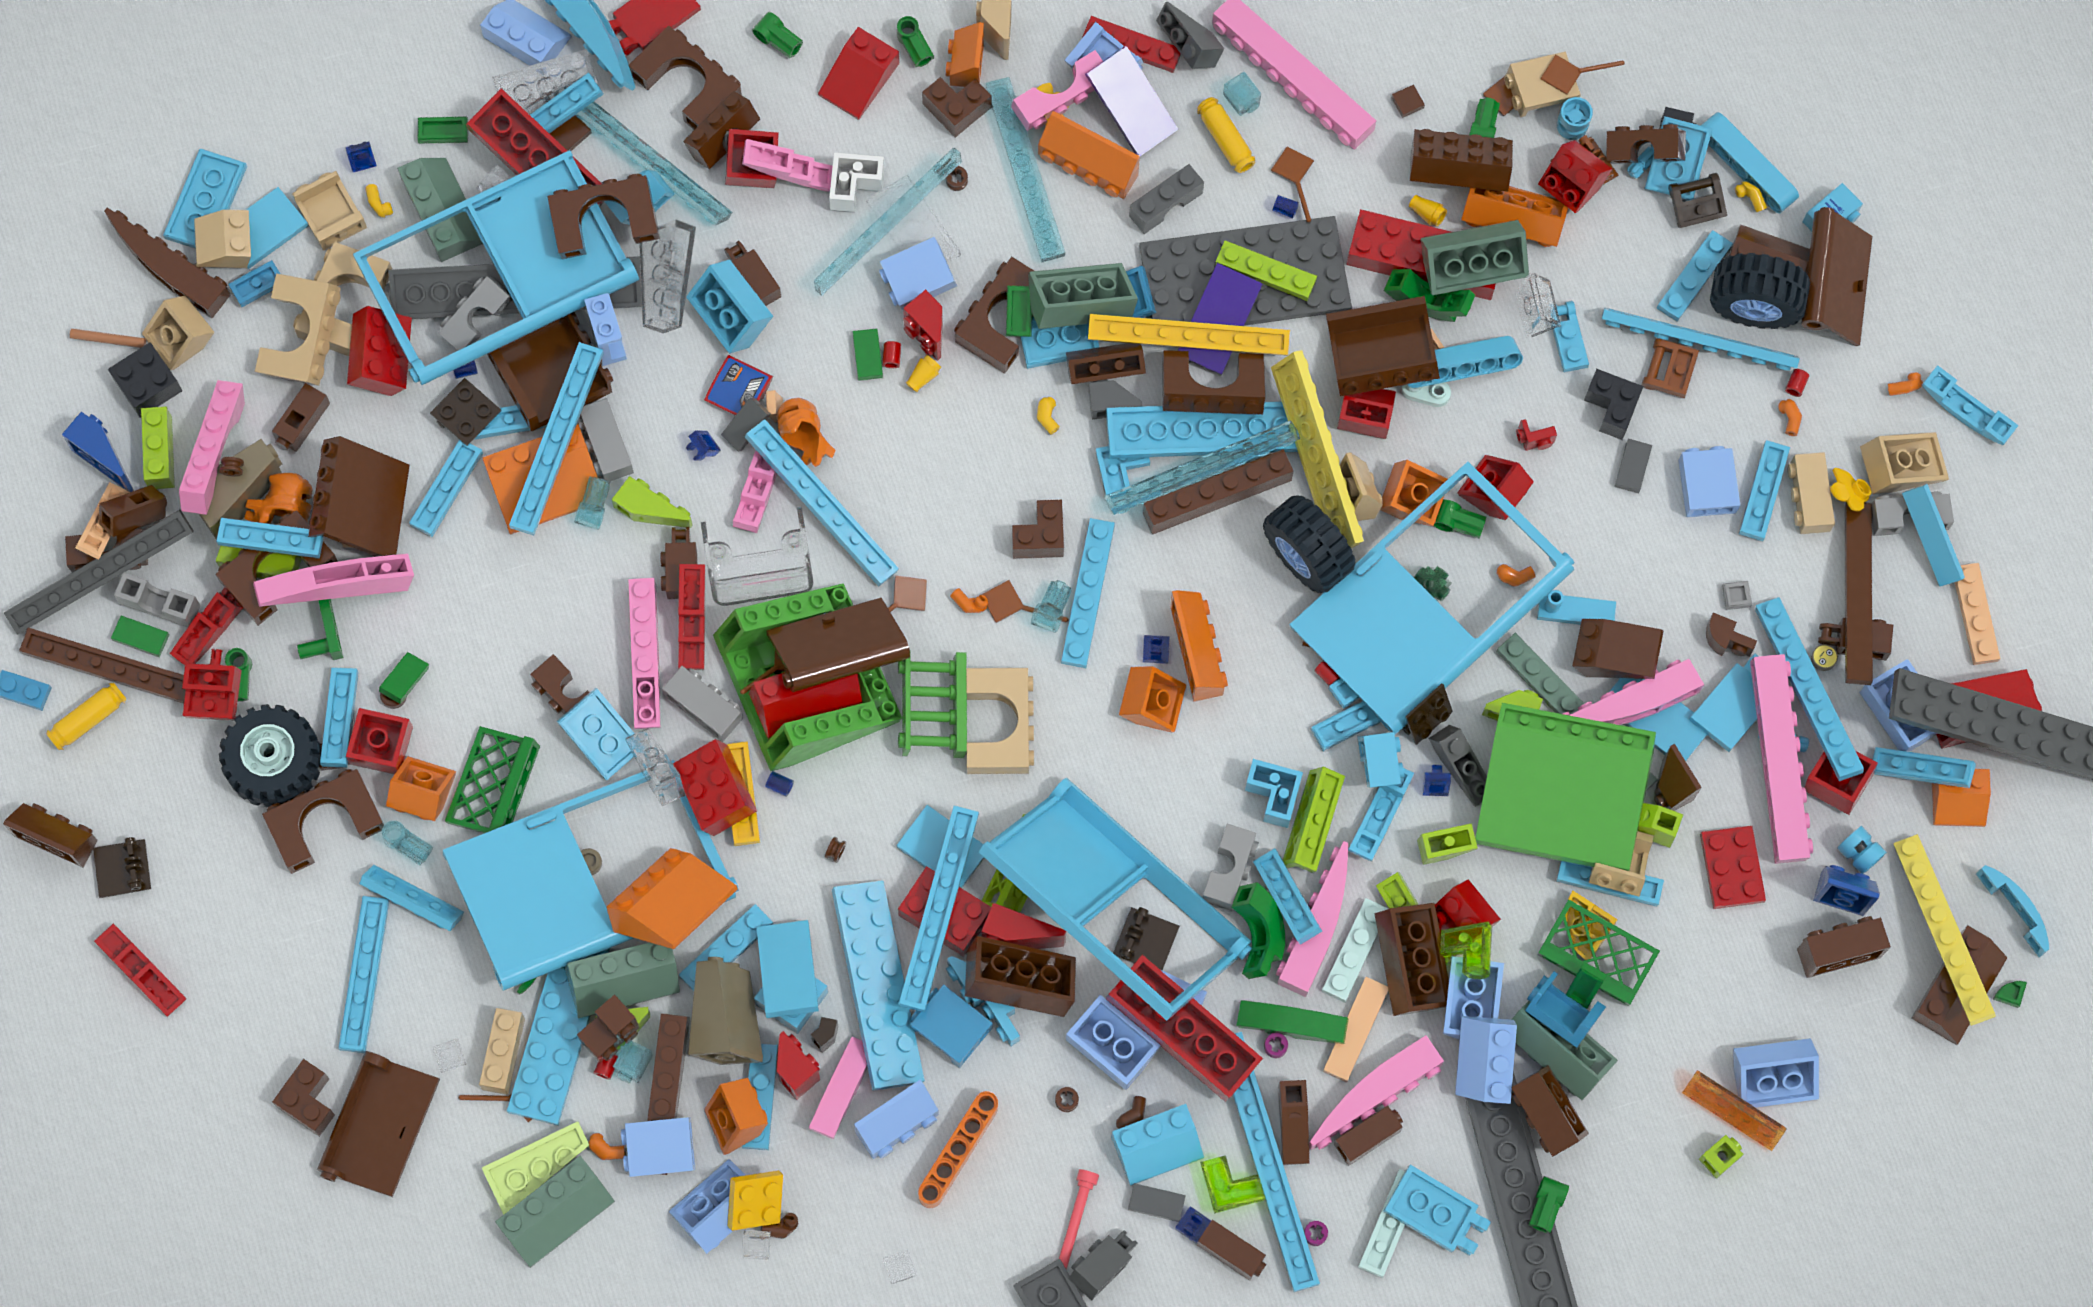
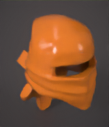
[777,398,836,467]
[244,473,313,524]

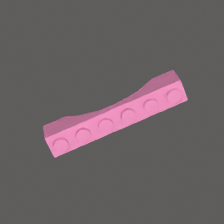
[179,380,245,515]

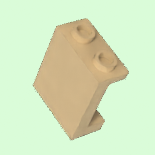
[1504,51,1581,117]
[292,171,367,251]
[1589,831,1654,897]

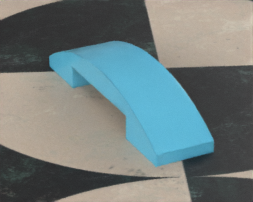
[1922,365,2019,445]
[1348,768,1414,862]
[1976,865,2049,957]

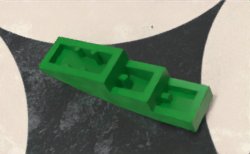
[1236,1000,1349,1044]

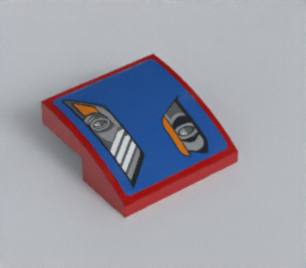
[704,355,774,415]

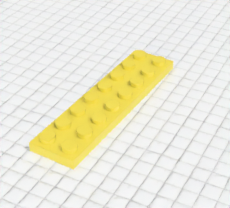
[1271,350,1364,549]

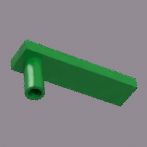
[297,599,344,660]

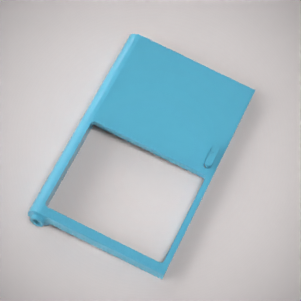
[353,150,639,385]
[1289,462,1575,735]
[443,760,739,991]
[979,778,1252,1021]

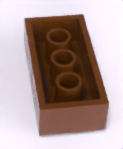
[1410,129,1513,192]
[965,936,1076,1017]

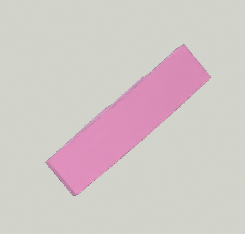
[742,139,833,192]
[733,451,777,533]
[809,1037,867,1139]

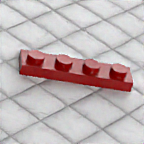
[1082,16,1181,73]

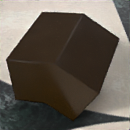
[811,1017,838,1053]

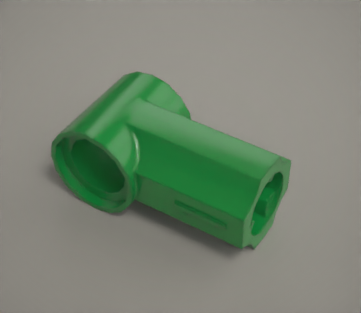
[752,12,803,59]
[897,16,934,68]
[1469,97,1500,138]
[1434,499,1487,539]
[225,648,253,702]
[1528,1176,1569,1233]

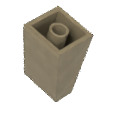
[199,439,283,540]
[688,957,763,1065]

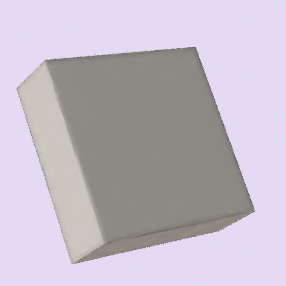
[1722,581,1752,610]

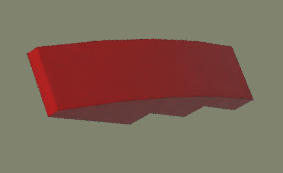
[678,564,705,670]
[170,587,243,665]
[94,923,187,1017]

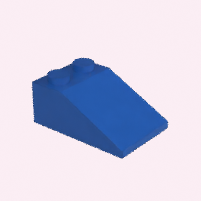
[62,411,134,492]
[1813,865,1880,916]

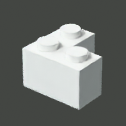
[829,153,884,212]

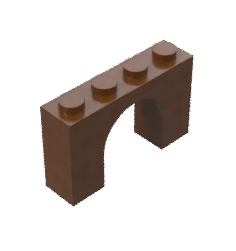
[628,25,742,130]
[547,174,660,259]
[954,256,1034,374]
[1162,350,1265,415]
[216,510,338,626]
[262,769,386,874]

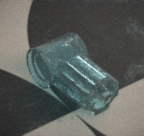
[574,476,611,530]
[1031,580,1071,633]
[382,821,433,866]

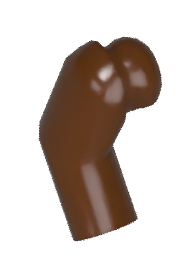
[1116,1096,1146,1129]
[760,1213,798,1239]

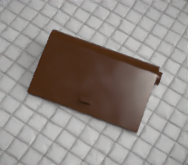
[1801,207,1873,346]
[766,597,910,692]
[317,1051,440,1198]

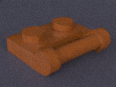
[1641,339,1699,398]

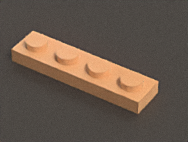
[1955,563,2000,665]

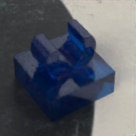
[345,141,377,173]
[686,430,721,461]
[1143,635,1170,664]
[1422,765,1451,796]
[1175,1206,1211,1244]

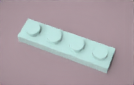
[1322,898,1388,1003]
[1358,1169,1405,1278]

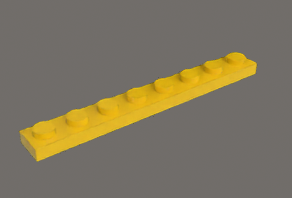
[1088,314,1290,356]

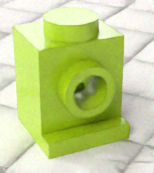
[1699,1135,1744,1179]

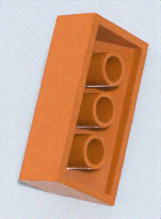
[1038,111,1140,199]
[1461,186,1568,247]
[1170,590,1228,702]

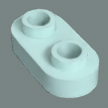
[1401,382,1451,407]

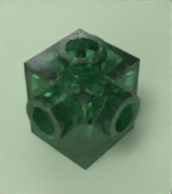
[1414,566,1452,601]

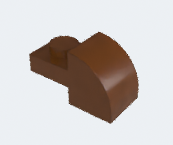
[1706,612,1757,657]

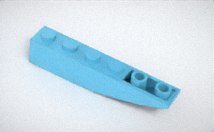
[545,0,636,91]

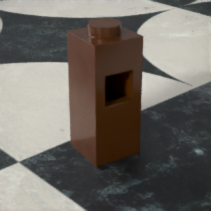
[272,383,330,452]
[99,485,167,537]
[1334,1106,1403,1166]
[1197,1219,1267,1281]

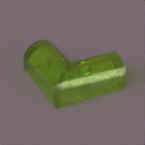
[1440,922,1492,979]
[1200,1155,1265,1214]

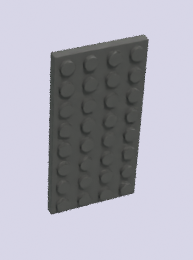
[1139,216,1352,326]

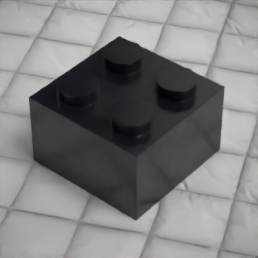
[108,342,182,418]

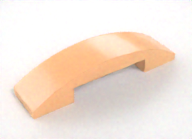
[75,482,130,560]

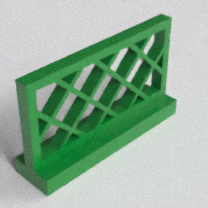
[445,726,540,833]
[1537,899,1660,1006]

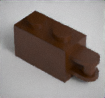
[724,240,781,306]
[660,527,698,599]
[1818,618,1894,661]

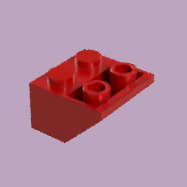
[1538,140,1612,213]
[903,289,943,361]
[1337,389,1396,439]
[1435,879,1501,957]
[777,1031,820,1100]

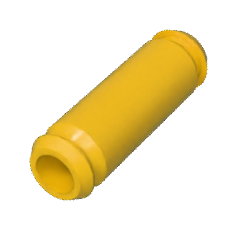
[1197,97,1255,173]
[46,683,126,750]

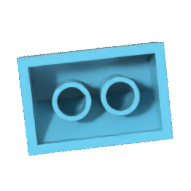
[1111,1104,1204,1186]

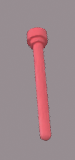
[1059,1169,1099,1270]

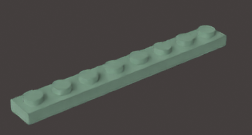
[1496,632,1658,791]

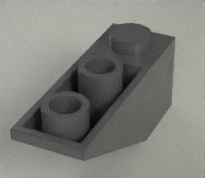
[1156,2,1224,69]
[1428,725,1487,807]

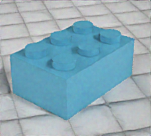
[686,260,773,354]

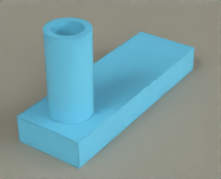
[1537,590,1616,625]

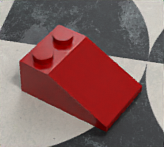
[818,27,900,120]
[982,903,1066,949]

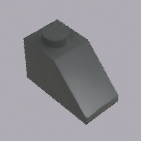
[1088,379,1142,420]

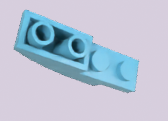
[946,956,1020,1046]

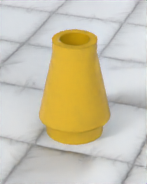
[1409,195,1447,227]
[906,355,941,393]

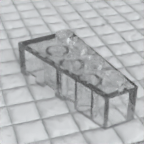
[492,49,598,115]
[639,219,696,334]

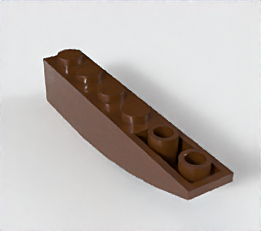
[104,207,230,318]
[647,1014,690,1175]

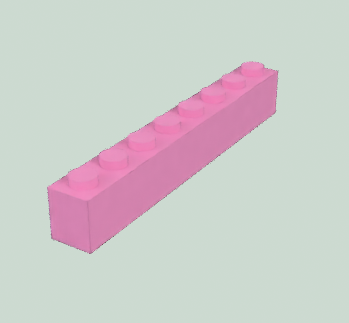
[1212,0,1376,150]
[1750,654,1813,864]

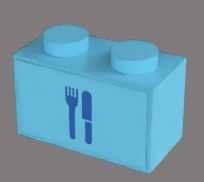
[1802,183,1863,232]

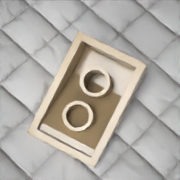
[1860,432,1949,494]

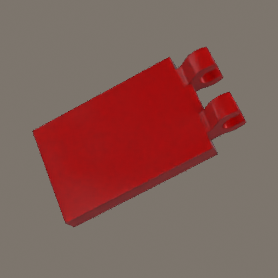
[609,0,701,57]

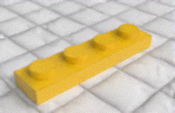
[727,741,760,846]

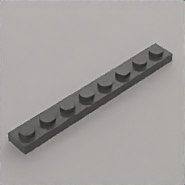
[4,509,194,635]

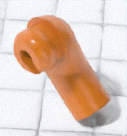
[1778,399,1802,436]

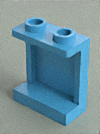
[1525,971,1606,1048]
[910,984,993,1069]

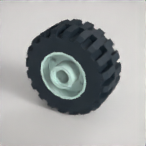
[219,704,321,808]

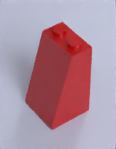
[1936,669,2042,749]

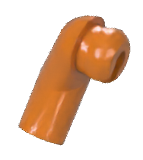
[1888,372,1923,396]
[1497,564,1536,587]
[950,588,988,613]
[588,1133,625,1160]

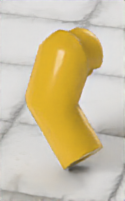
[1735,181,1767,212]
[365,184,393,218]
[1037,397,1060,435]

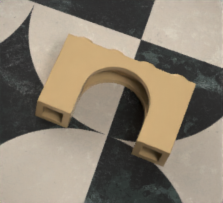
[293,242,392,356]
[255,273,341,386]
[966,668,1034,774]

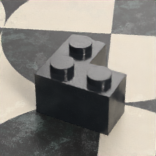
[1584,368,1644,440]

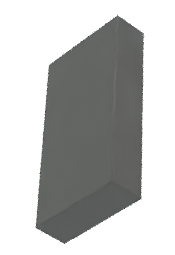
[721,397,771,452]
[1615,438,1652,493]
[1128,1183,1186,1222]

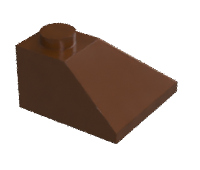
[1654,744,1702,811]

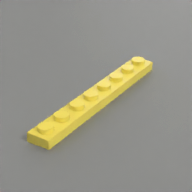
[1893,834,1996,1026]

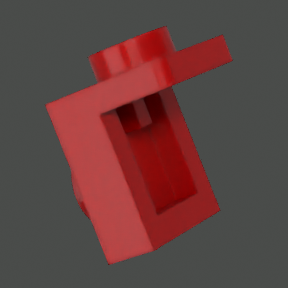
[1516,419,1557,451]

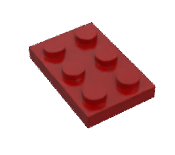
[1700,826,1766,909]

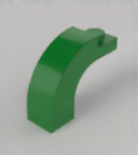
[1383,269,1476,322]
[1231,882,1285,979]

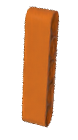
[918,1091,998,1208]

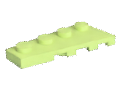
[482,1121,589,1215]

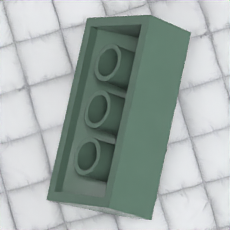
[397,158,483,262]
[1421,220,1530,295]
[1028,263,1138,329]
[565,942,680,1019]
[1511,1001,1618,1100]
[495,1156,615,1268]

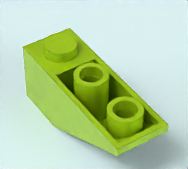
[611,476,693,528]
[1638,803,1683,848]

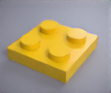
[727,1170,783,1231]

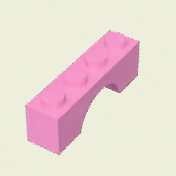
[1011,50,1103,131]

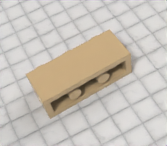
[1787,452,1835,534]
[479,1008,525,1095]

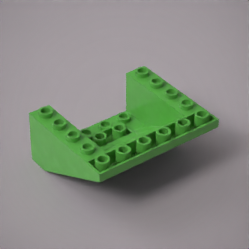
[713,583,902,771]
[1475,703,1656,871]

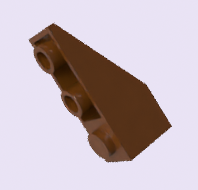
[1278,1080,1310,1165]

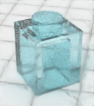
[1223,72,1261,116]
[613,1041,653,1083]

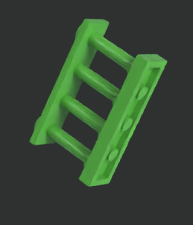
[898,650,967,758]

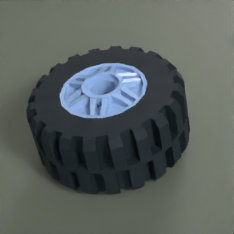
[1710,253,1810,329]
[1263,495,1356,593]

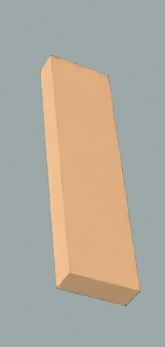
[1323,977,1388,1082]

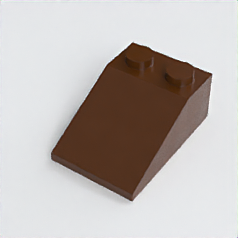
[1572,619,1664,679]

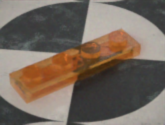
[1682,1070,1787,1151]

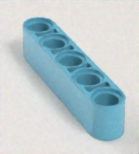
[1701,112,1799,214]
[1407,336,1523,388]

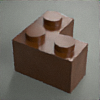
[922,77,992,138]
[1012,499,1064,559]
[577,994,639,1063]
[272,1058,335,1137]

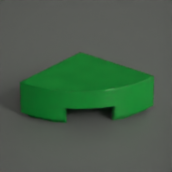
[1993,981,2027,1008]

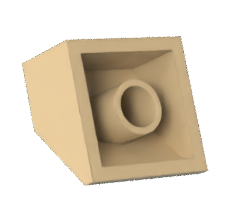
[976,0,1012,60]
[194,210,251,268]
[142,296,214,370]
[1339,452,1383,521]

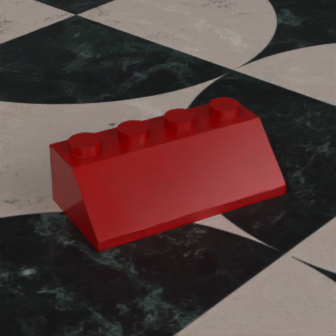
[749,672,862,739]

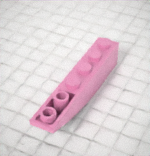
[253,554,414,606]
[628,578,661,729]
[1563,659,1704,725]
[1276,841,1348,997]
[1309,1035,1444,1150]

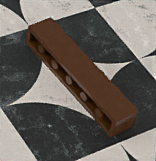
[1143,449,1294,535]

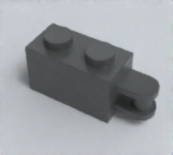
[1069,1230,1138,1301]

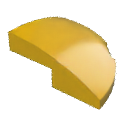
[1565,891,1618,960]

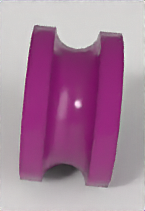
[1264,1033,1288,1059]
[1304,1221,1328,1246]

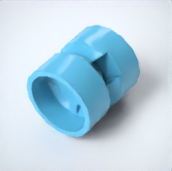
[1557,97,1593,140]
[1837,826,1887,874]

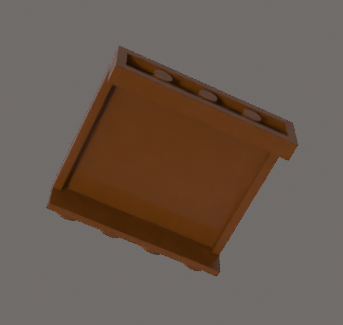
[1326,296,1440,396]
[487,312,614,432]
[308,436,410,557]

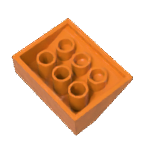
[482,424,606,535]
[606,848,738,949]

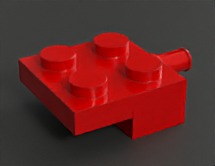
[182,649,241,721]

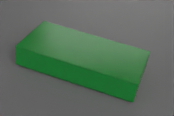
[418,116,468,144]
[1006,286,1033,337]
[853,328,883,381]
[111,615,170,658]
[379,652,429,704]
[1566,962,1607,1009]

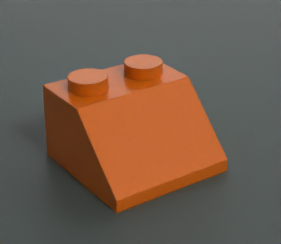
[946,22,984,87]
[1380,460,1448,526]
[1119,666,1186,732]
[386,756,456,821]
[1932,769,1991,827]
[704,1078,768,1155]

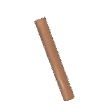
[70,328,146,348]

